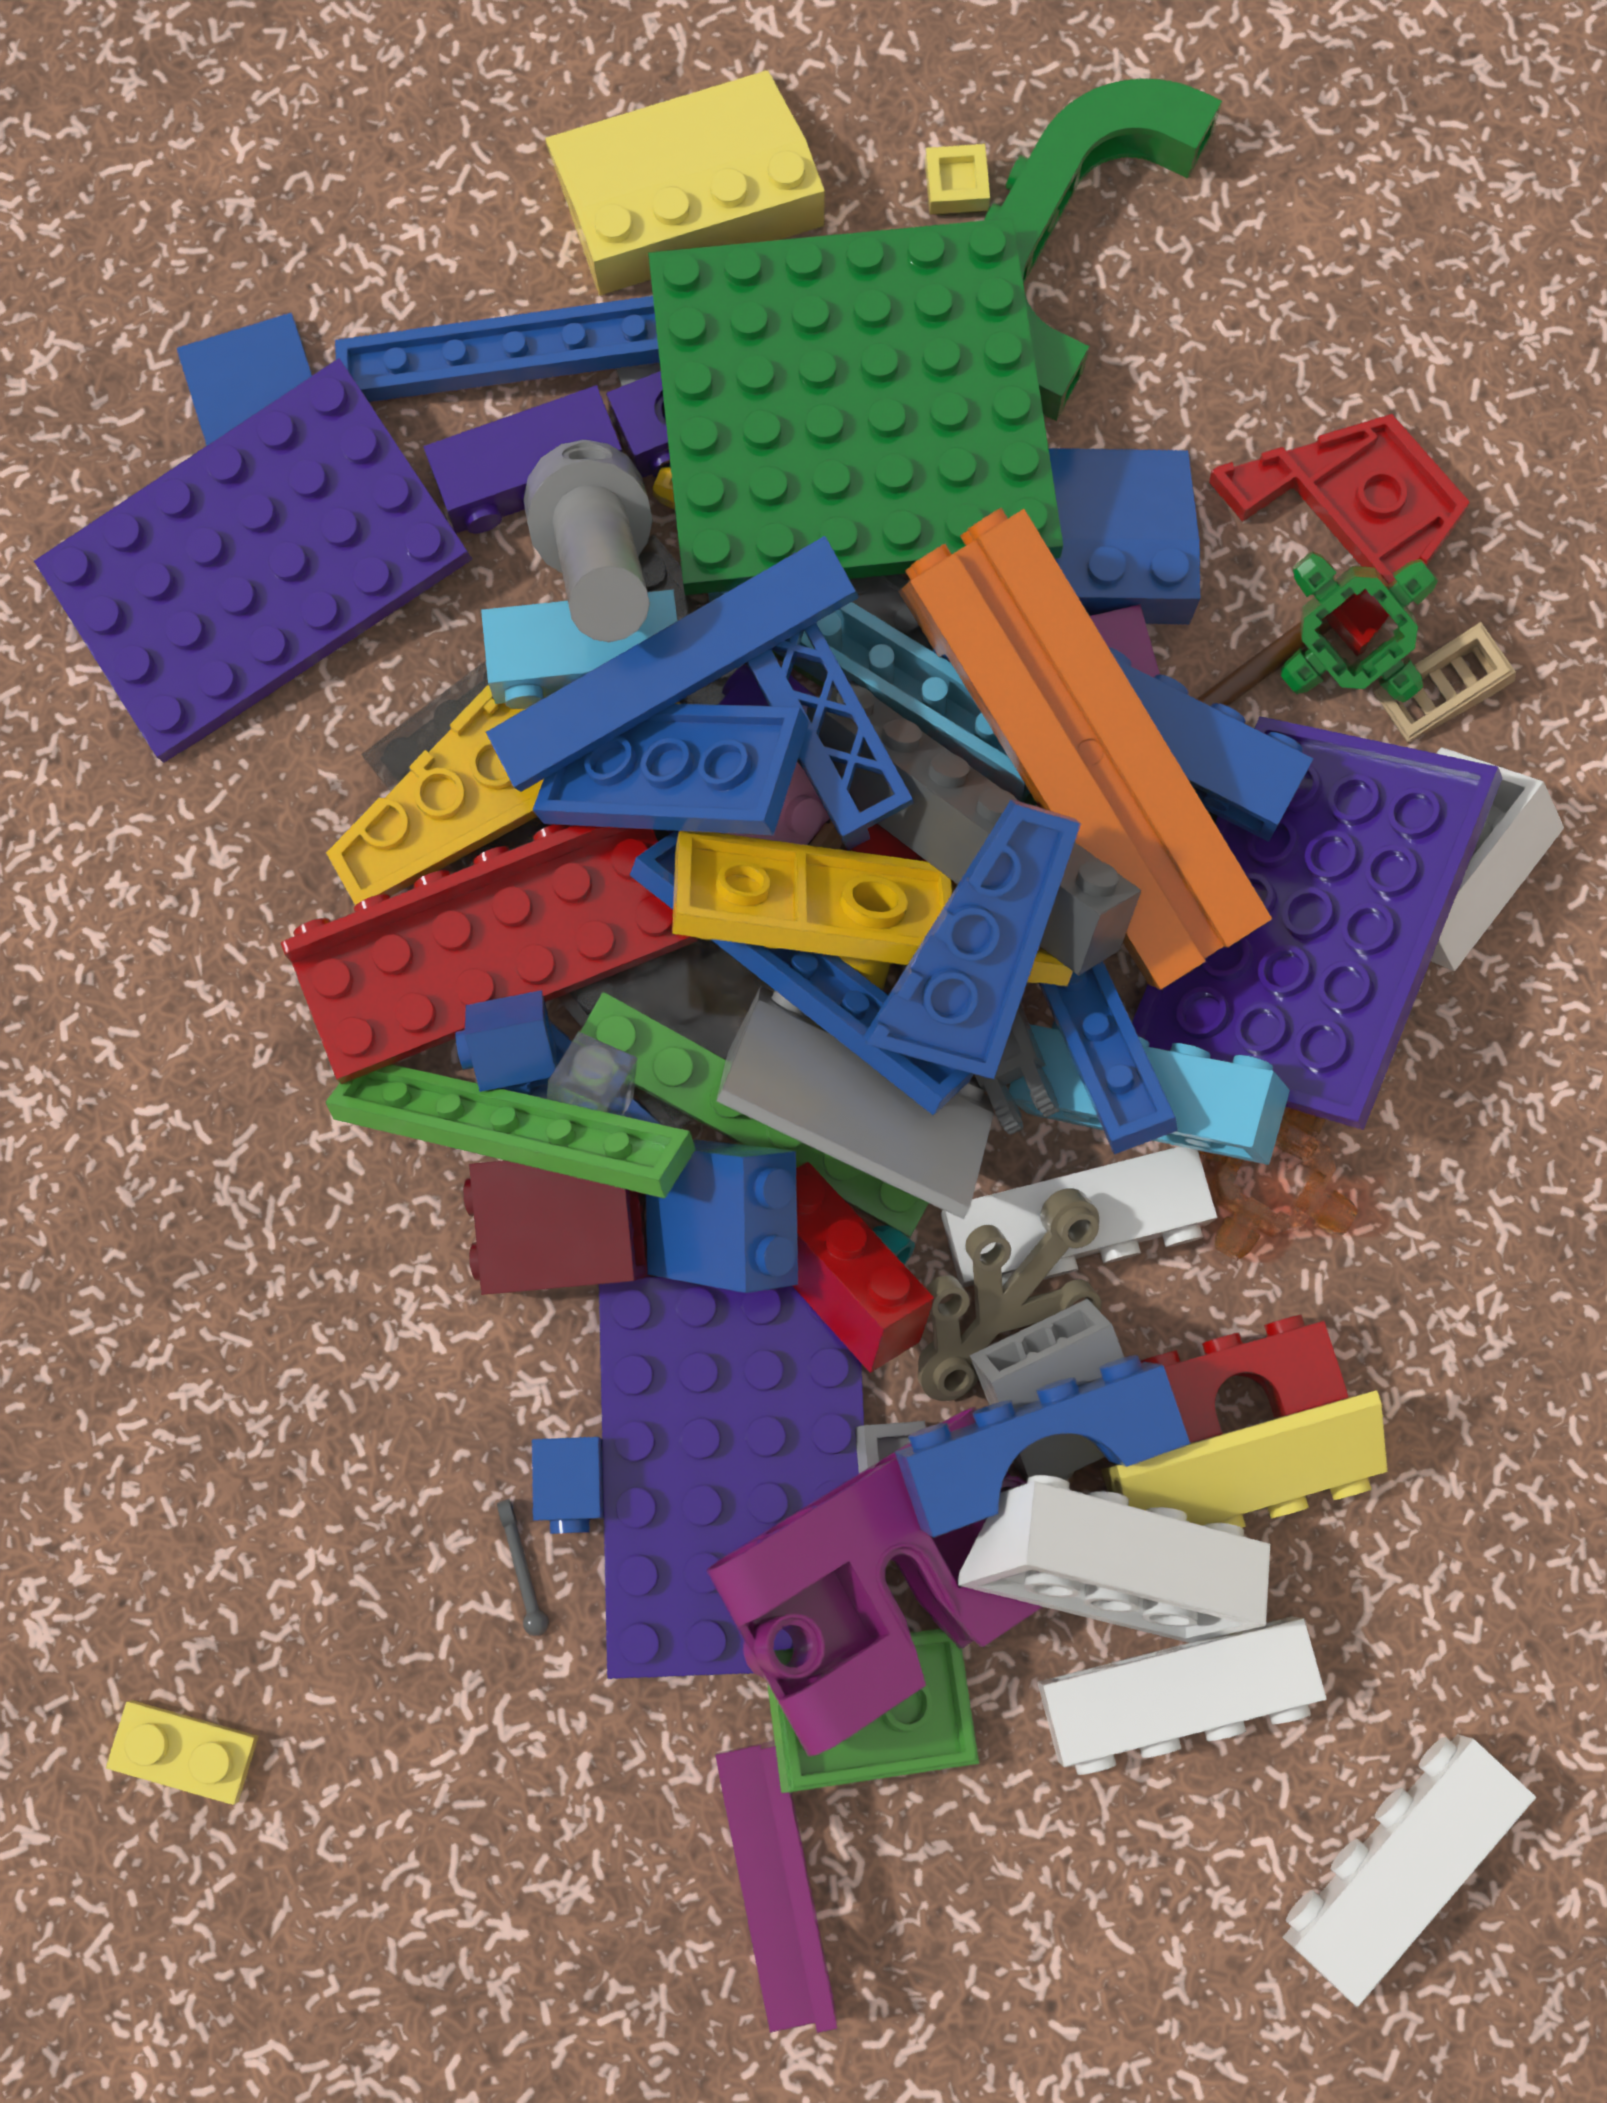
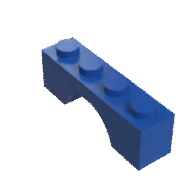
[895,1355,1190,1537]

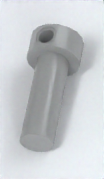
[524,439,652,642]

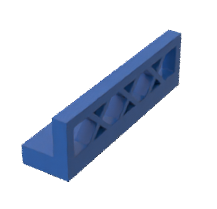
[746,623,914,851]

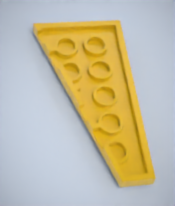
[326,684,680,905]

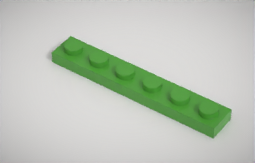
[571,992,929,1237]
[325,1064,696,1198]

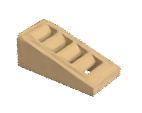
[1374,622,1516,743]

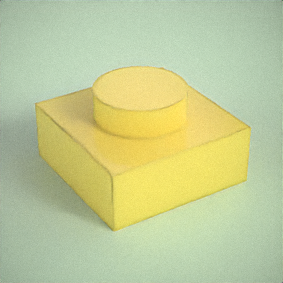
[925,144,990,214]

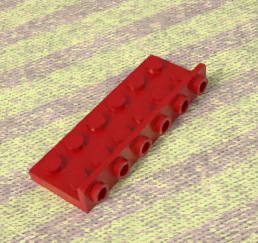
[280,824,698,1084]

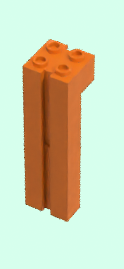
[898,508,1272,990]

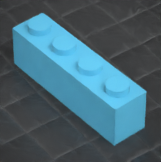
[1009,1021,1290,1165]

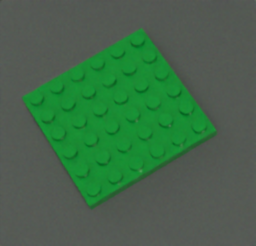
[648,218,1063,595]

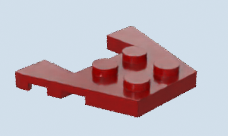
[1209,414,1470,657]

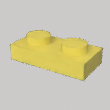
[106,1700,259,1805]

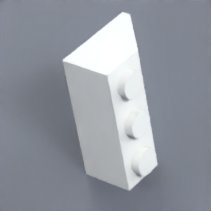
[1431,747,1564,971]

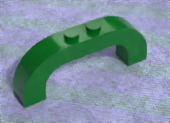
[984,78,1222,421]

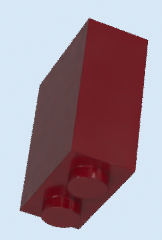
[463,1160,650,1295]

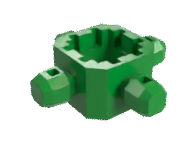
[1280,551,1438,703]

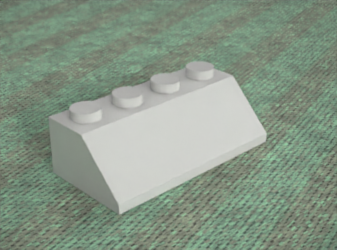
[958,1475,1270,1643]

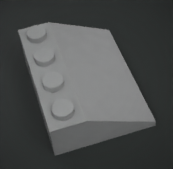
[716,986,994,1219]

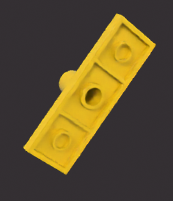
[672,831,1073,991]

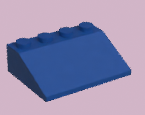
[1049,448,1200,625]

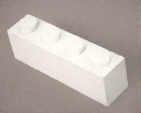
[941,1146,1217,1288]
[1037,1616,1327,1775]
[1283,1734,1536,2007]

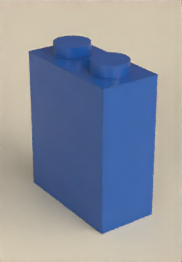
[646,1139,798,1293]

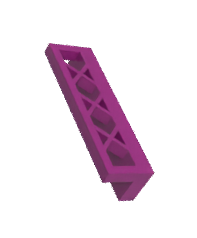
[715,1740,837,2033]

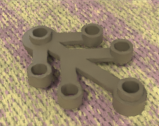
[918,1188,1102,1401]

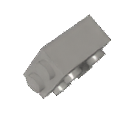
[970,1299,1124,1482]

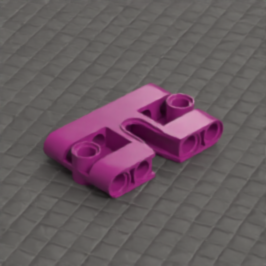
[706,1407,1043,1757]

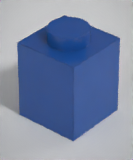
[455,990,557,1092]
[532,1437,604,1534]

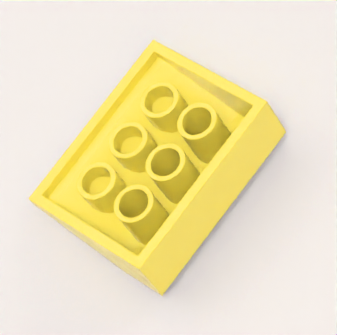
[545,70,825,296]

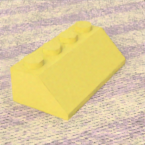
[1101,1390,1387,1528]

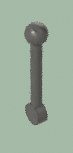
[497,1499,549,1636]

